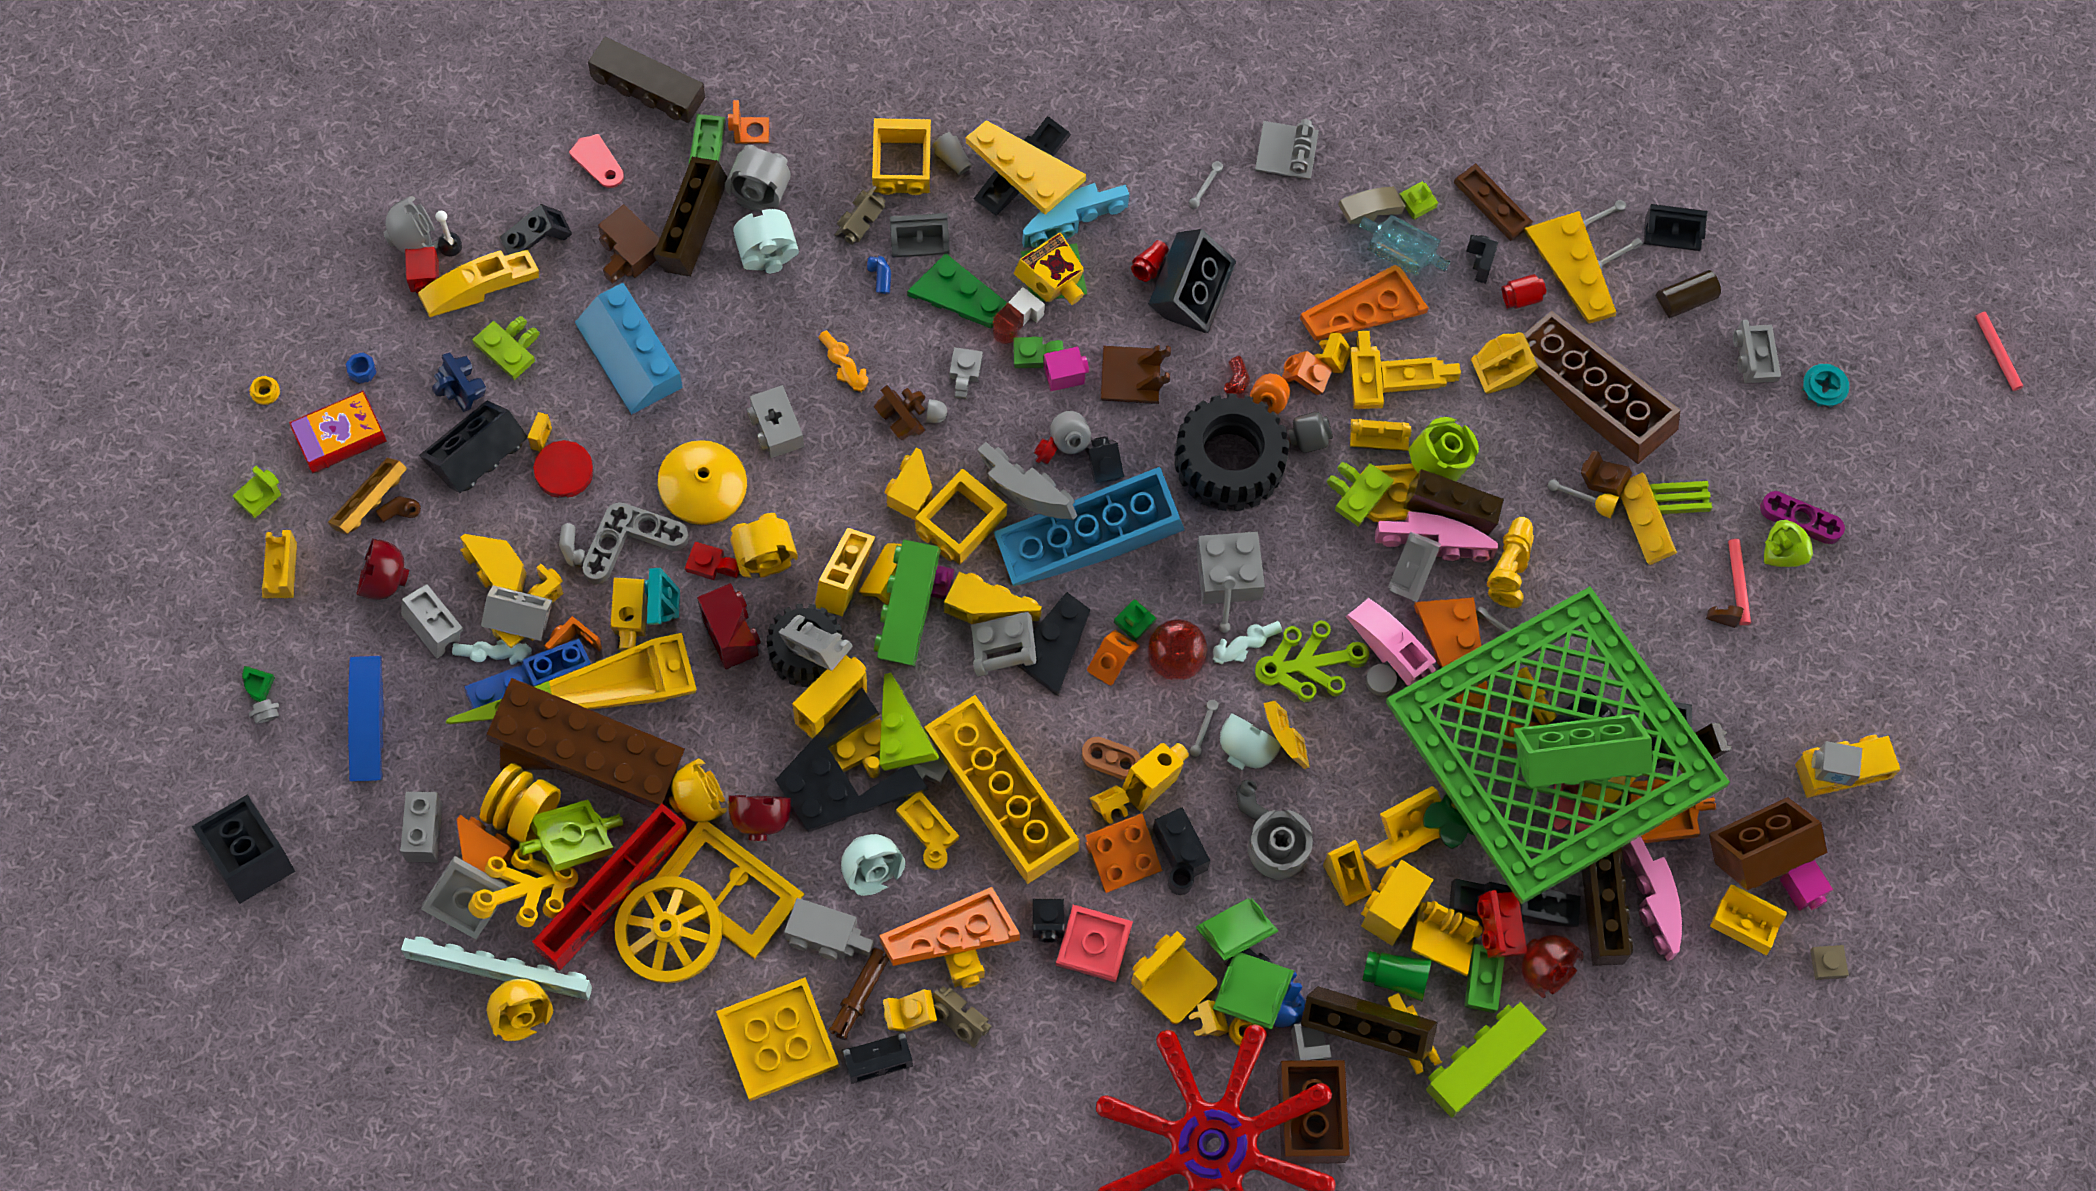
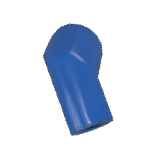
[867,255,891,294]

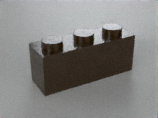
[1403,469,1504,536]

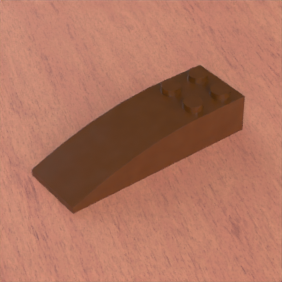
[1524,310,1681,464]

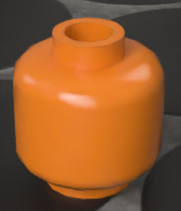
[1250,373,1290,414]

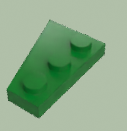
[907,253,1008,329]

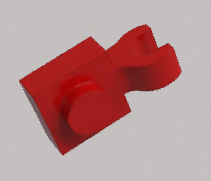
[685,542,740,580]

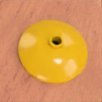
[657,440,747,525]

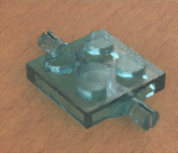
[1359,214,1451,276]

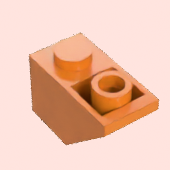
[456,815,514,879]

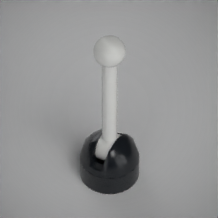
[435,211,462,257]

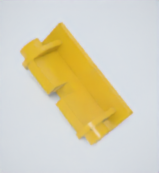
[1350,419,1411,451]

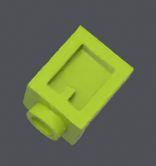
[233,466,281,518]

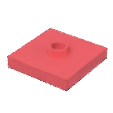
[1056,904,1133,983]

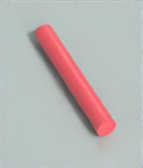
[1975,312,2023,391]
[1728,539,1751,625]

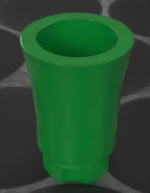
[1362,951,1432,1002]

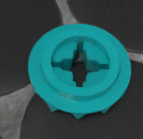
[1802,364,1850,408]

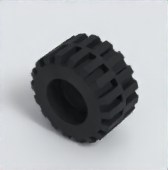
[766,604,843,687]

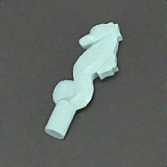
[1212,621,1282,665]
[452,639,532,665]

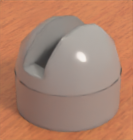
[926,399,947,423]

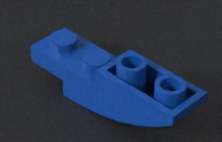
[464,638,591,709]

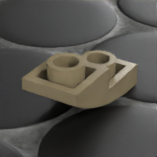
[1338,186,1406,224]

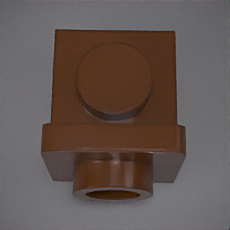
[1581,450,1632,497]

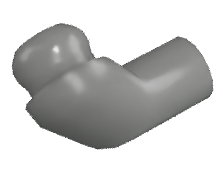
[559,523,586,567]

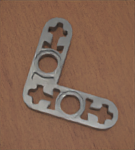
[582,502,689,584]

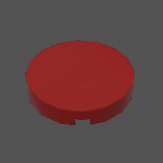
[533,440,593,498]

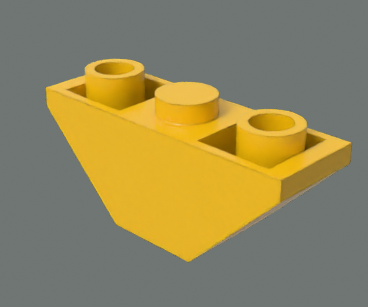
[460,534,527,592]

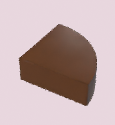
[1706,605,1744,628]

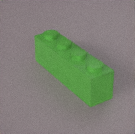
[874,539,941,667]

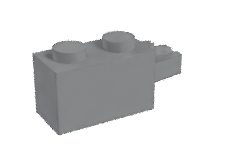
[784,898,874,961]

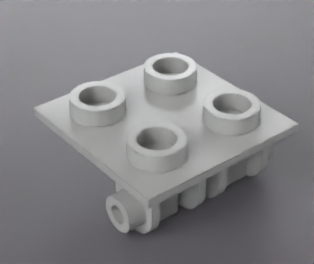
[1255,119,1319,180]

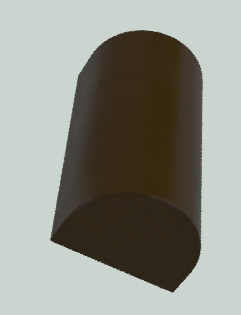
[1655,270,1721,319]

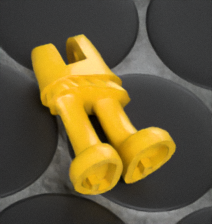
[1486,517,1534,608]

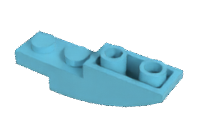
[1022,183,1129,248]

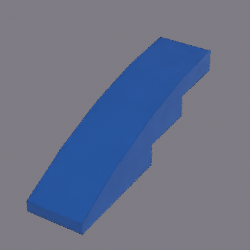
[348,656,384,781]

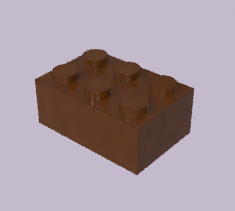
[1709,797,1828,891]
[1277,1060,1350,1164]

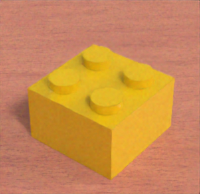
[1361,859,1433,946]

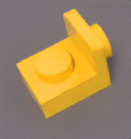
[527,564,564,603]
[944,950,985,989]
[883,989,937,1032]

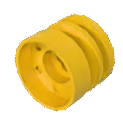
[479,763,561,843]

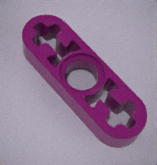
[1760,491,1845,544]

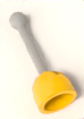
[1548,480,1619,519]

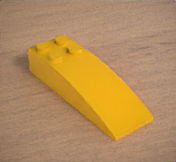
[924,695,1079,884]

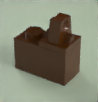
[598,204,660,284]

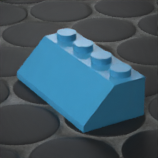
[575,283,683,415]

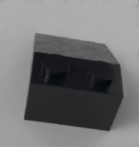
[192,794,295,904]

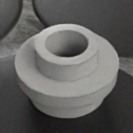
[248,699,280,724]

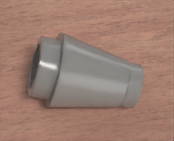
[932,132,972,175]

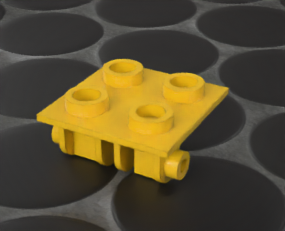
[1411,901,1483,976]

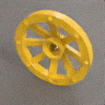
[614,876,723,984]

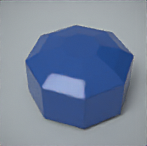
[346,353,377,384]

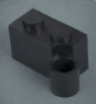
[1152,807,1211,895]

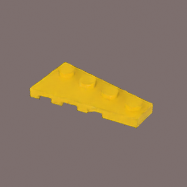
[966,120,1086,215]
[1525,211,1616,324]

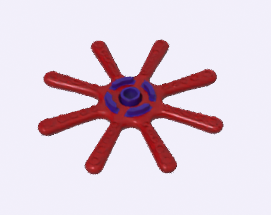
[1096,1024,1336,1191]

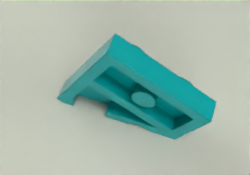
[645,568,680,625]

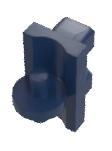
[432,352,486,412]

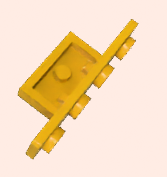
[1363,786,1457,869]

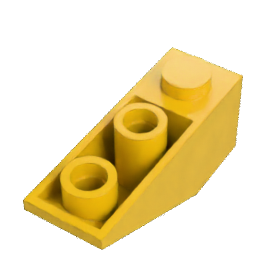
[944,571,1042,624]

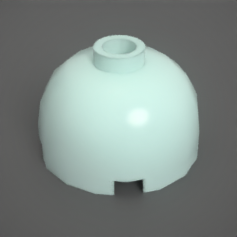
[1220,713,1281,770]
[841,834,905,896]

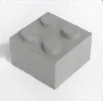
[1196,532,1265,604]

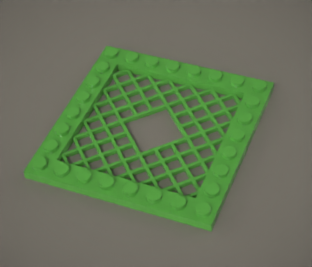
[1386,586,1730,905]

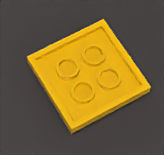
[716,977,839,1102]

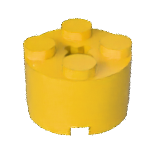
[730,513,798,578]

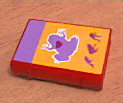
[289,390,387,474]

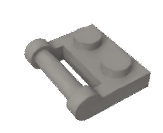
[971,612,1036,677]

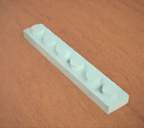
[401,937,592,1000]

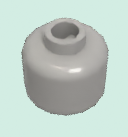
[1050,411,1091,454]

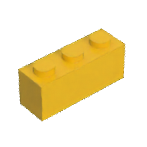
[1795,735,1901,798]

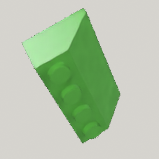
[1513,714,1652,789]

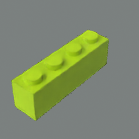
[1426,1001,1547,1118]

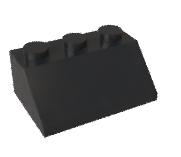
[1148,229,1236,333]
[419,400,528,493]

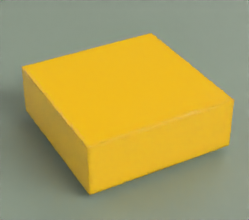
[527,412,552,452]

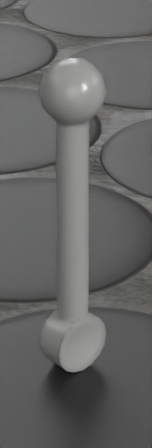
[1189,161,1223,209]
[1583,200,1626,227]
[1598,238,1643,269]
[1219,576,1236,633]
[1476,607,1510,633]
[1190,700,1218,757]

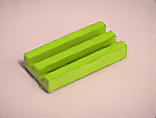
[1650,481,1712,514]

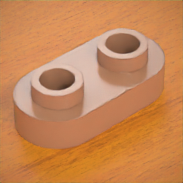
[1082,737,1141,780]

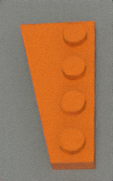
[1300,263,1429,341]
[1414,598,1491,715]
[879,887,1020,966]

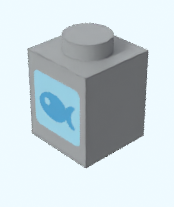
[1812,741,1862,786]

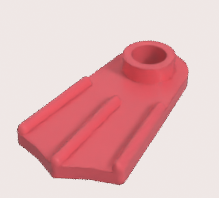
[569,134,624,188]

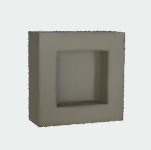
[1810,945,1849,980]

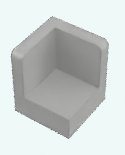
[1291,1024,1331,1060]

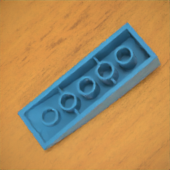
[994,467,1185,586]

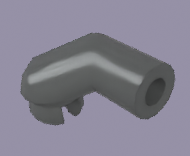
[1236,780,1269,821]

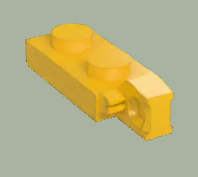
[1350,331,1384,409]
[1381,357,1461,393]

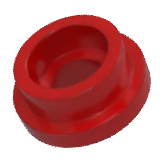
[1033,436,1058,465]

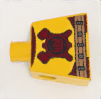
[1014,232,1084,305]

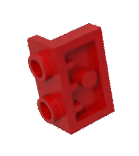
[1477,890,1528,958]

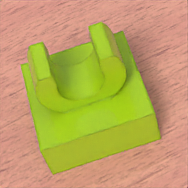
[1399,181,1439,220]

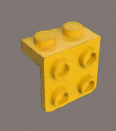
[1131,931,1217,1025]

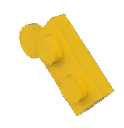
[896,792,959,870]

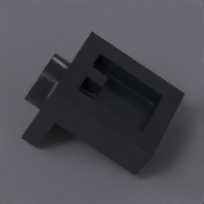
[1466,235,1499,284]
[1032,899,1065,943]

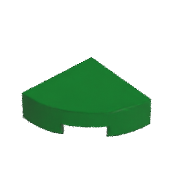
[242,666,275,703]

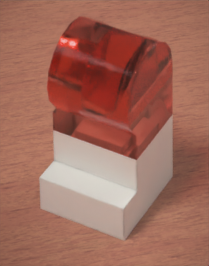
[993,287,1045,344]

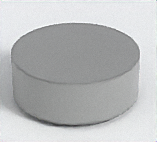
[1365,664,1397,696]

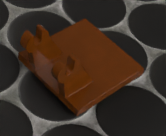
[1101,345,1171,404]

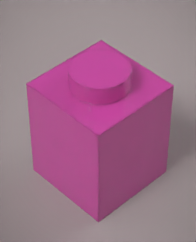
[1043,346,1089,391]
[1780,860,1833,911]

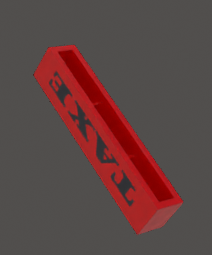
[532,803,688,971]

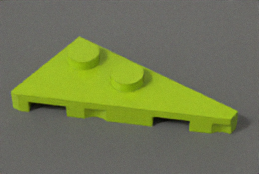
[879,673,939,771]

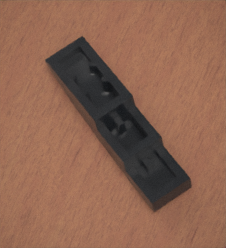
[973,116,1071,216]
[1449,879,1581,927]

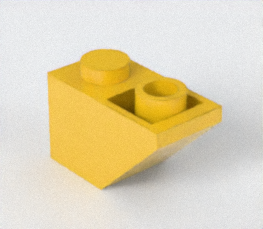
[885,447,933,520]

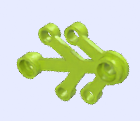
[1255,620,1370,702]

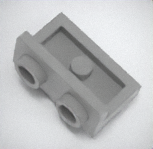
[1733,319,1781,383]

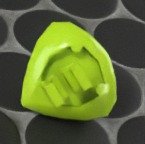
[1764,520,1813,567]

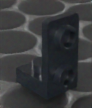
[500,204,572,255]

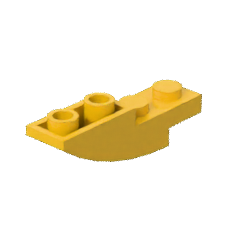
[418,249,539,317]

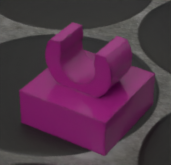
[931,565,954,599]

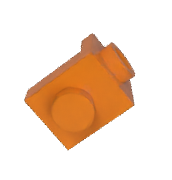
[1282,351,1333,395]

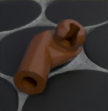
[375,496,421,523]

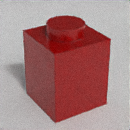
[405,246,439,294]

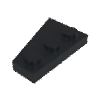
[1015,592,1090,696]

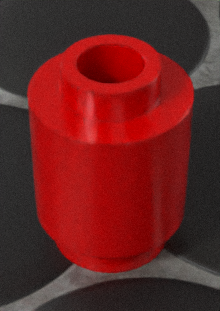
[1501,274,1546,309]

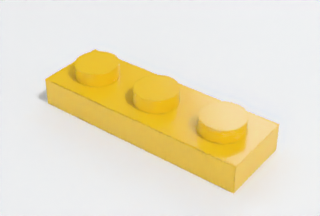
[1620,472,1677,565]

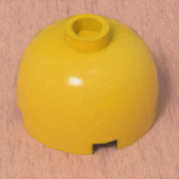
[669,758,727,822]
[486,979,553,1041]

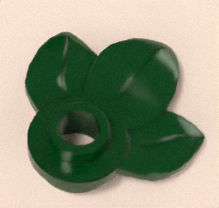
[1423,793,1475,849]

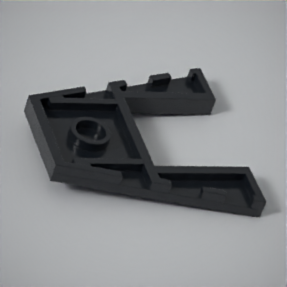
[775,687,929,832]

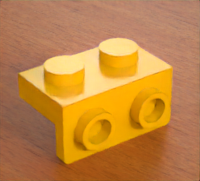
[1710,885,1787,956]

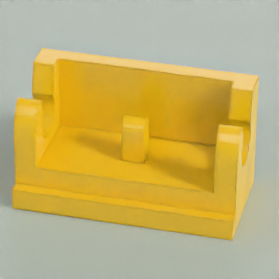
[262,530,297,598]

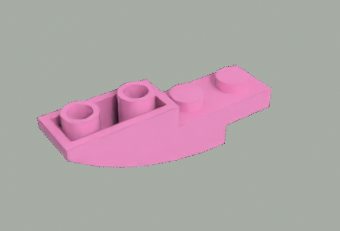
[1375,511,1498,562]
[1345,598,1437,686]
[1622,836,1682,961]

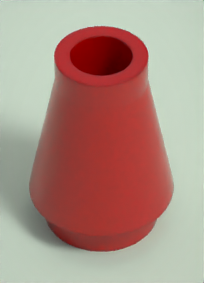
[1131,240,1169,282]

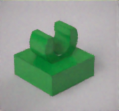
[1114,599,1157,642]

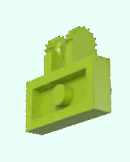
[472,316,540,380]
[1327,462,1394,527]

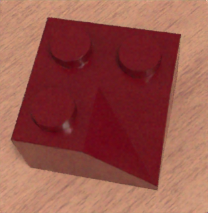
[697,583,761,670]

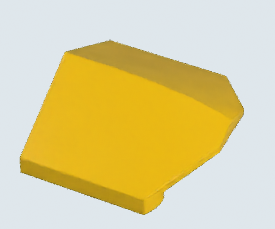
[1471,332,1538,394]

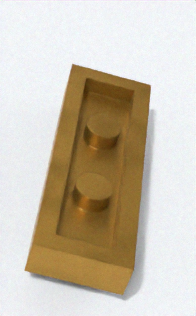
[327,458,407,534]

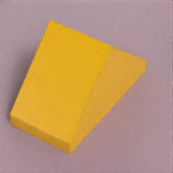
[1323,840,1373,906]

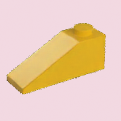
[815,528,875,616]

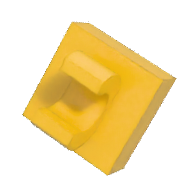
[1314,333,1351,373]
[1090,785,1130,824]
[1189,1000,1229,1036]

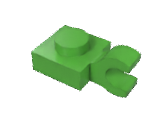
[1013,337,1063,368]

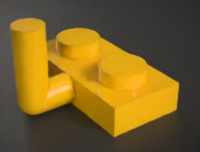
[829,718,881,778]

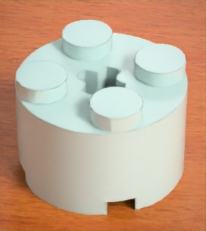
[733,209,799,274]

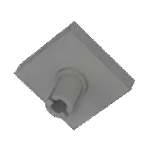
[421,856,510,939]

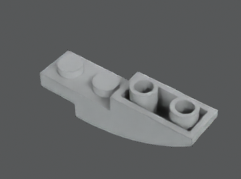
[977,442,1077,520]

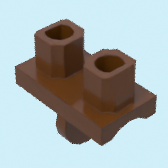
[873,385,926,440]

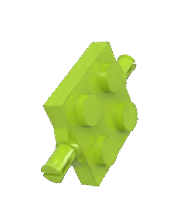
[519,799,623,872]

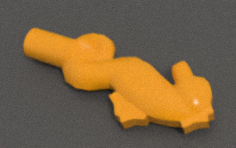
[818,330,869,393]

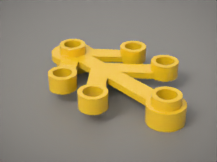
[468,848,578,927]

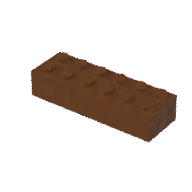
[486,678,685,809]

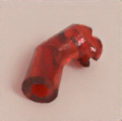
[1224,356,1250,395]

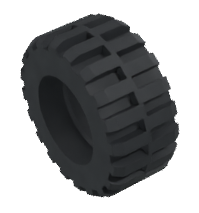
[1174,393,1289,511]

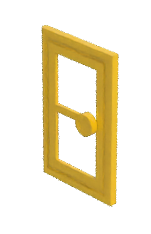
[655,821,805,959]

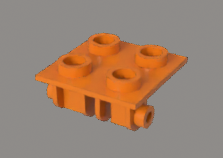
[1085,813,1163,893]

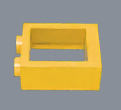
[872,118,931,195]
[915,468,1007,565]
[792,655,867,739]

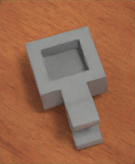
[949,347,983,399]

